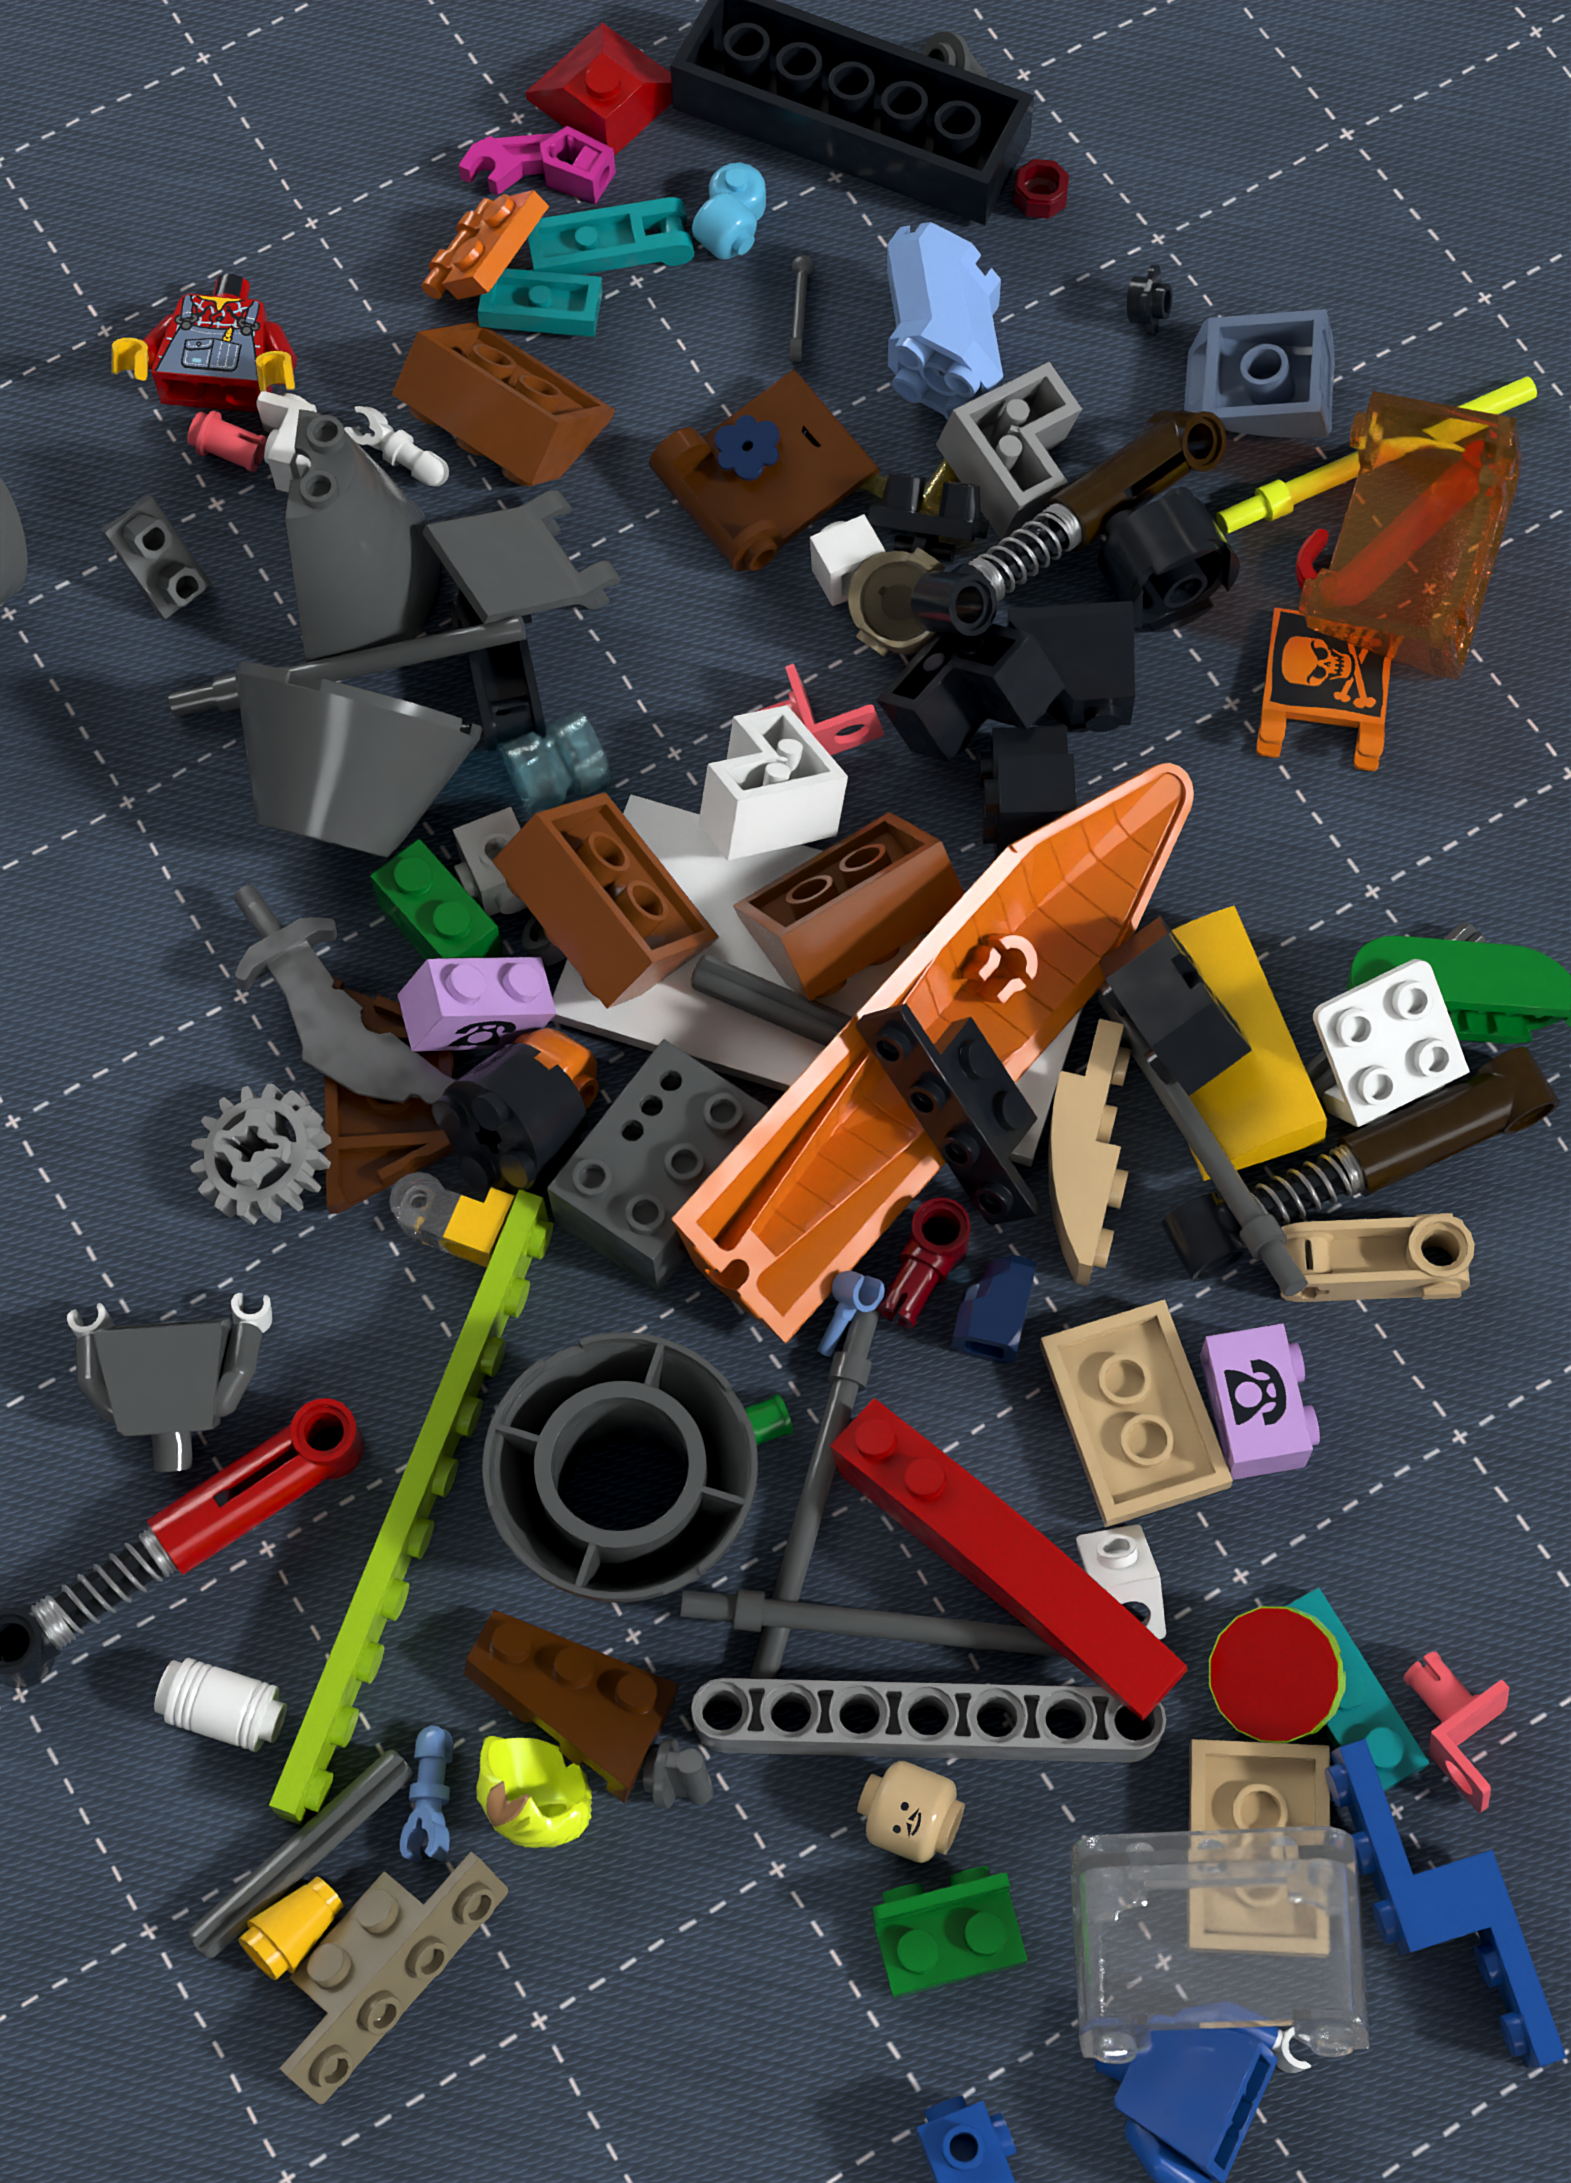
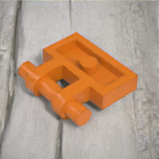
[421,190,549,300]

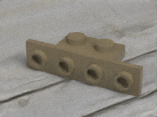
[279,1852,508,2104]

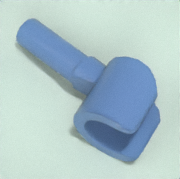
[817,1270,885,1357]

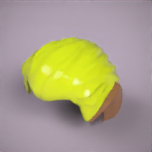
[476,1736,592,1848]

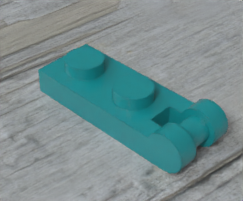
[527,197,695,275]

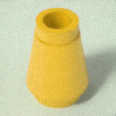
[238,1876,344,1980]

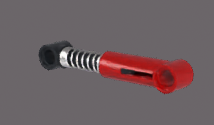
[0,1398,364,1688]

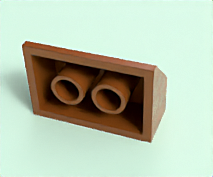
[392,321,615,486]
[492,792,719,1009]
[733,812,965,1001]

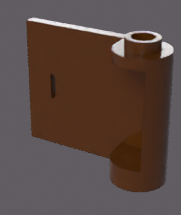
[649,369,880,571]

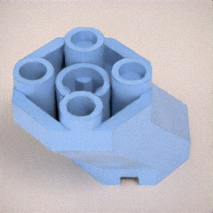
[887,222,1003,420]

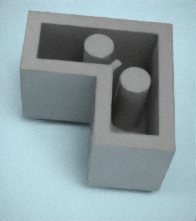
[936,362,1082,540]

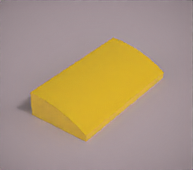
[1172,905,1327,1181]

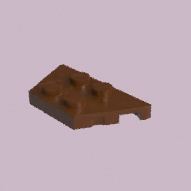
[324,977,455,1214]

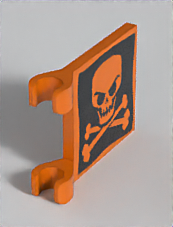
[1256,607,1395,771]

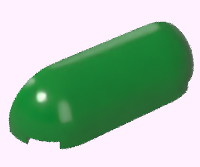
[1347,936,1571,1044]

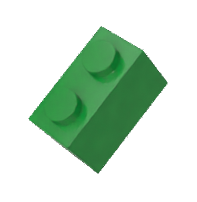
[370,839,504,960]

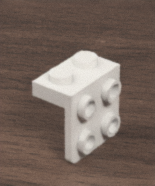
[1313,959,1470,1127]

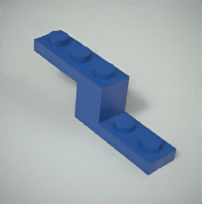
[1325,1739,1567,2068]

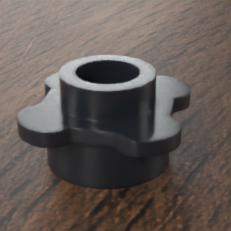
[1127,265,1173,336]

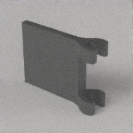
[422,490,622,624]

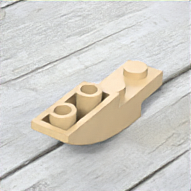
[1048,1019,1132,1287]

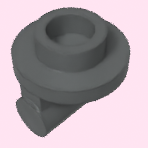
[923,31,987,77]
[643,1738,714,1809]

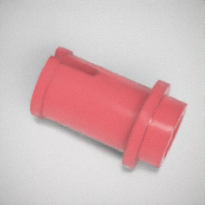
[187,410,267,473]

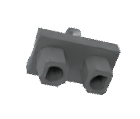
[99,494,212,620]

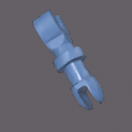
[400,1725,454,1863]

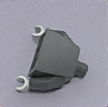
[67,1293,272,1472]

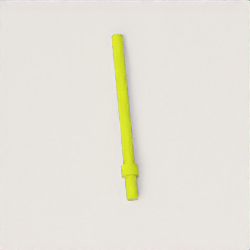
[1216,376,1537,535]

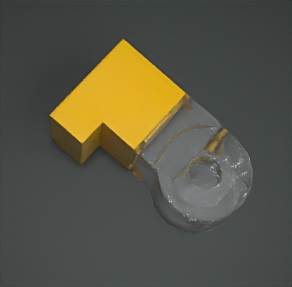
[389,1172,515,1268]

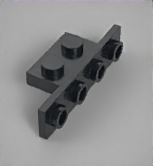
[856,1003,1042,1225]

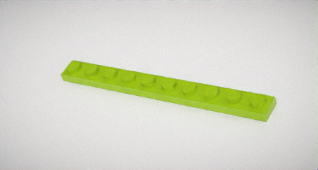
[269,1189,553,1826]

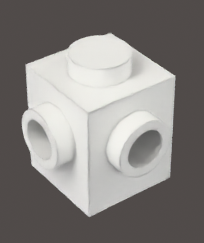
[453,807,527,916]

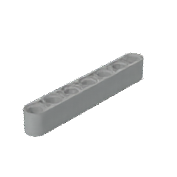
[691,1678,1166,1763]

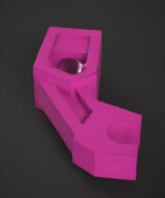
[458,126,616,205]

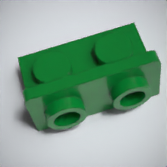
[871,1866,1028,1999]

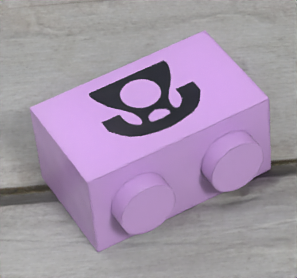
[397,957,556,1051]
[1200,1323,1320,1480]

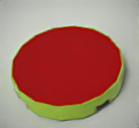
[1209,1606,1346,1743]

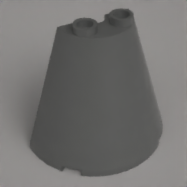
[285,409,442,663]

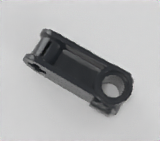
[448,590,548,752]

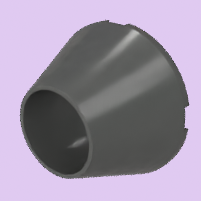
[235,661,483,859]
[482,1332,758,1602]

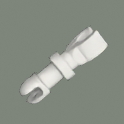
[344,406,449,486]

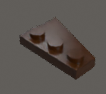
[464,1609,679,1804]

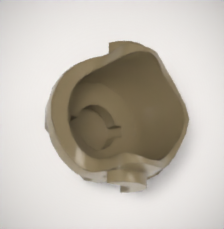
[848,547,946,657]

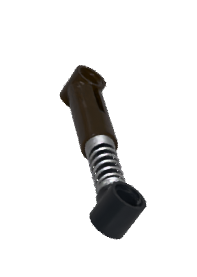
[910,410,1227,636]
[1161,1046,1560,1282]

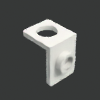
[1076,1525,1166,1639]

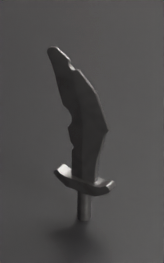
[233,884,456,1105]

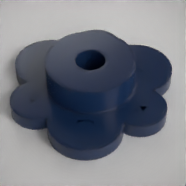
[714,415,780,481]

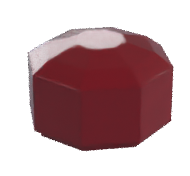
[1013,159,1069,219]

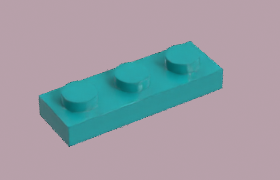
[1285,1587,1429,1792]

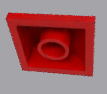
[525,22,673,156]

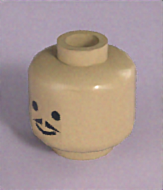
[857,1761,965,1863]

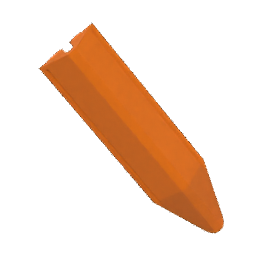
[671,763,1194,1344]

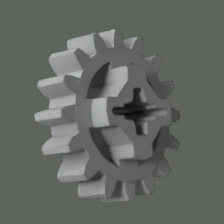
[190,1084,332,1225]

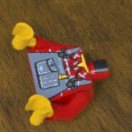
[111,274,297,413]

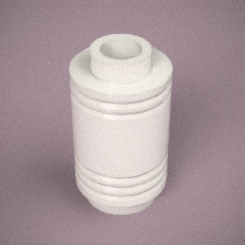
[154,1658,287,1752]

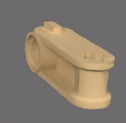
[1280,1213,1475,1302]

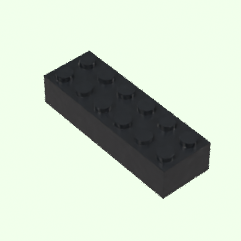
[670,0,1034,225]

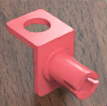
[755,663,884,756]
[1403,1651,1510,1813]

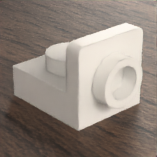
[256,391,317,493]

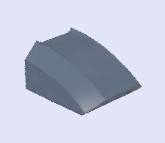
[1184,309,1335,438]

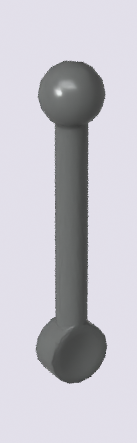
[789,255,814,362]

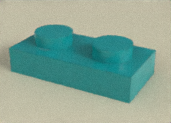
[478,269,603,337]

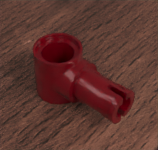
[876,1197,970,1329]

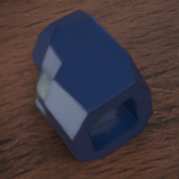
[951,1254,1037,1364]

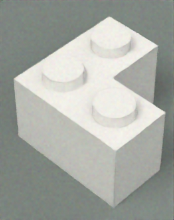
[699,705,848,861]

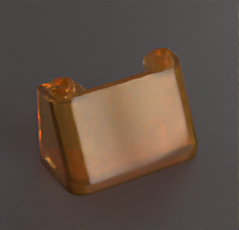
[1299,391,1521,681]

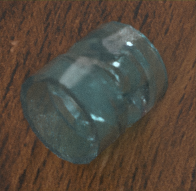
[500,710,612,817]

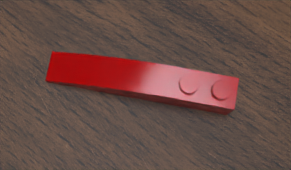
[829,1398,1188,1721]

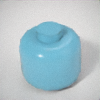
[709,162,766,220]
[692,193,757,260]

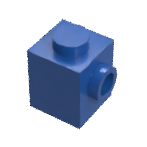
[915,2095,1017,2183]

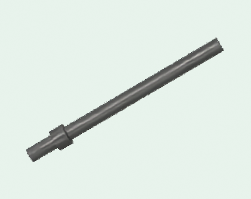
[169,616,526,717]
[1097,992,1308,1296]
[749,1310,880,1679]
[680,1589,1066,1659]

